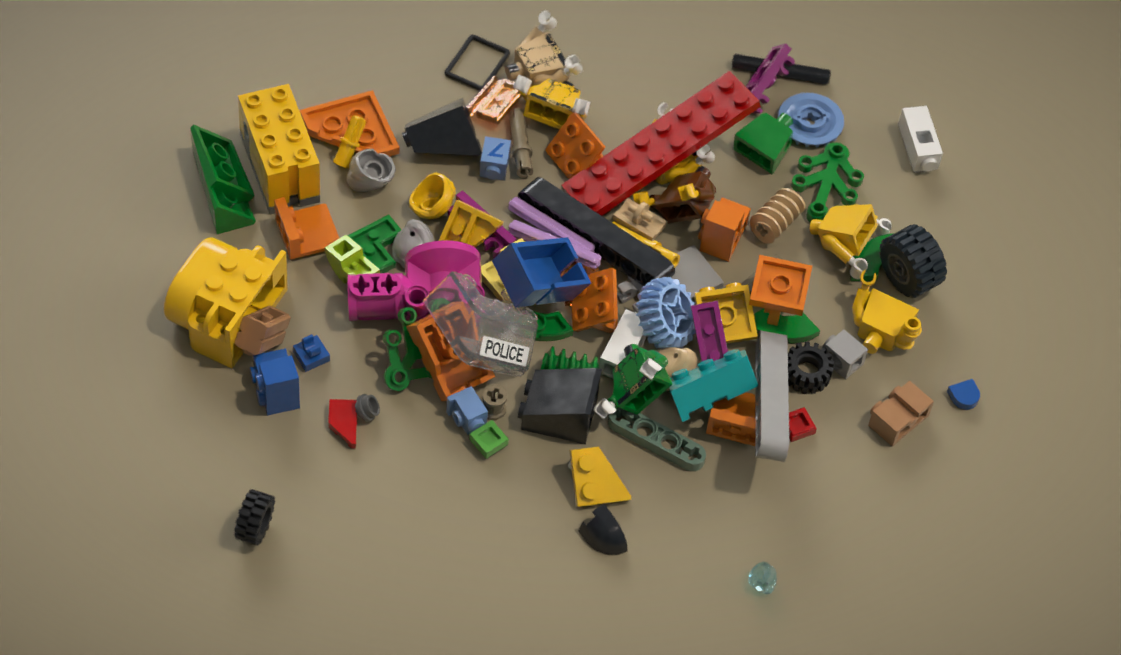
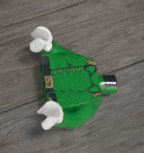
[593,344,673,419]

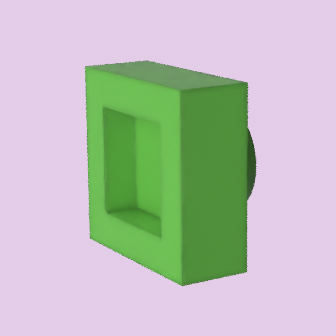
[469,420,509,459]

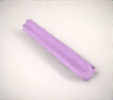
[508,197,595,252]
[508,220,601,269]

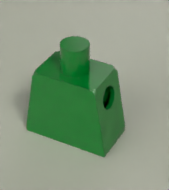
[733,113,793,174]

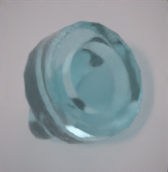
[748,562,777,594]

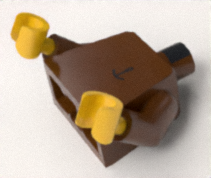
[633,166,716,224]

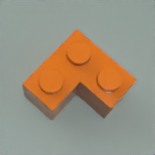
[698,197,751,262]

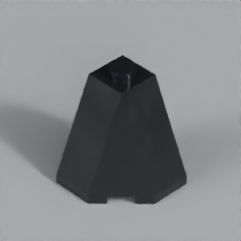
[402,98,482,155]

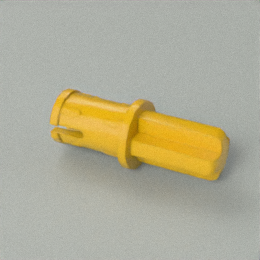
[333,115,366,168]

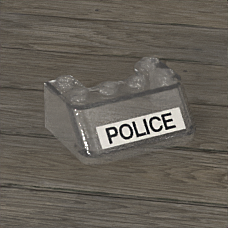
[423,271,538,377]

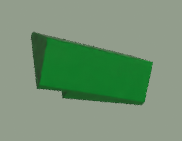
[190,124,256,234]

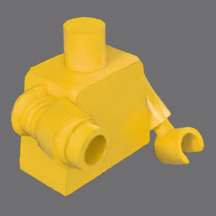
[852,270,922,354]

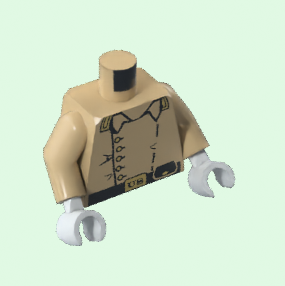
[505,11,582,86]

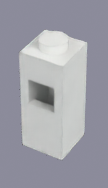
[898,106,943,172]
[599,309,647,379]

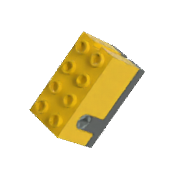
[238,84,320,215]

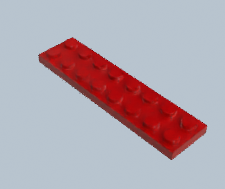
[561,71,761,216]

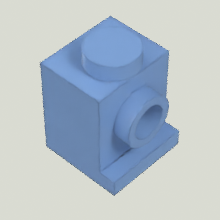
[446,386,488,435]

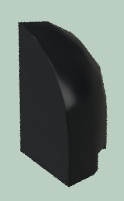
[578,504,628,555]

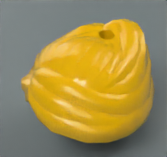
[409,173,456,219]

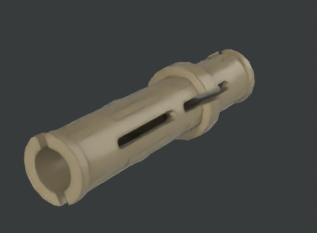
[509,108,533,178]

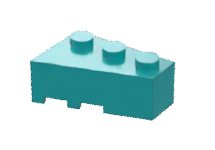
[670,349,759,422]

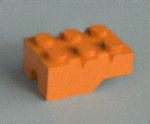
[406,302,495,401]

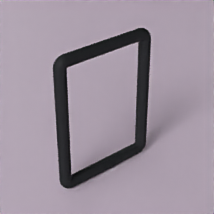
[445,34,510,91]

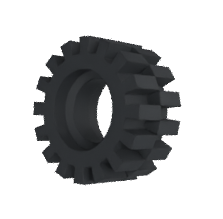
[788,342,834,394]
[234,489,275,546]

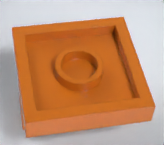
[749,255,812,326]

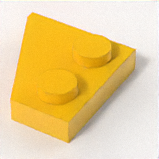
[439,200,504,248]
[569,447,631,507]

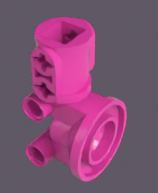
[348,241,485,328]

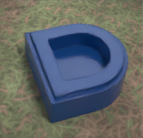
[947,379,980,410]

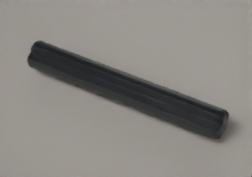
[732,54,831,84]

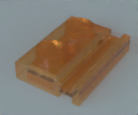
[467,76,522,124]

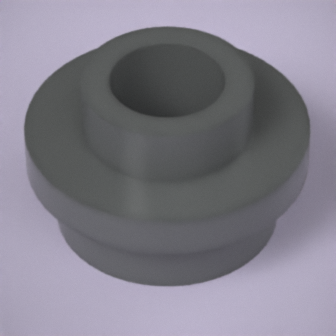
[355,394,380,422]

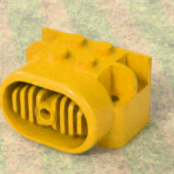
[164,237,288,368]

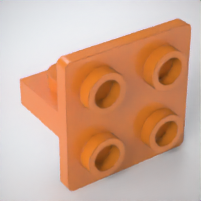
[546,113,605,179]
[572,268,618,333]

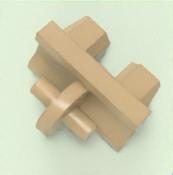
[612,198,667,241]

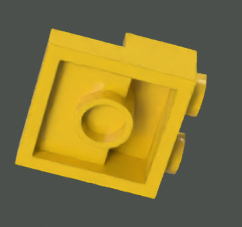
[694,283,758,344]

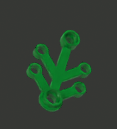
[791,142,864,223]
[383,298,451,391]

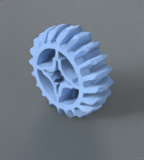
[635,277,696,349]

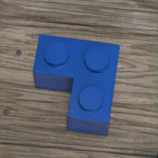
[250,348,300,416]

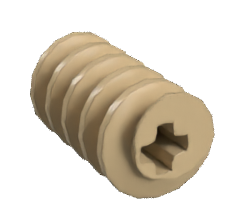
[750,188,806,244]

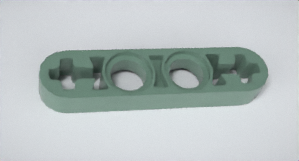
[608,408,706,472]

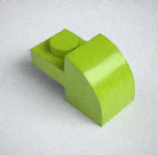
[325,235,380,284]

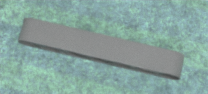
[755,330,789,462]

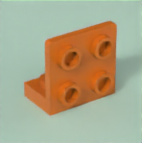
[274,197,339,260]
[706,392,755,446]

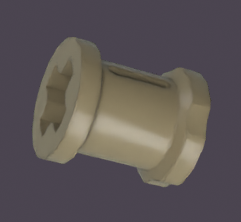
[482,385,507,421]

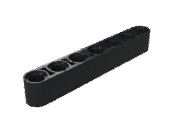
[518,177,675,286]

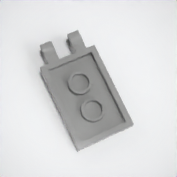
[617,245,724,312]

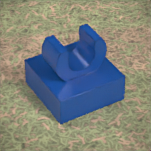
[293,334,330,372]

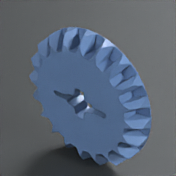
[778,93,844,148]

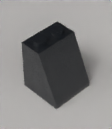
[517,368,602,445]

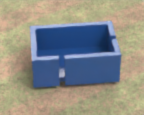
[492,237,591,308]

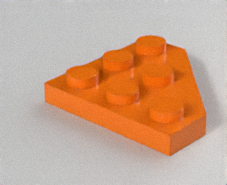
[300,90,400,157]

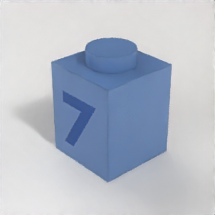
[479,137,511,181]

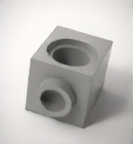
[823,330,868,379]

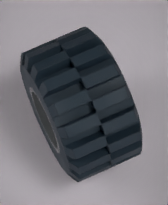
[879,224,947,298]

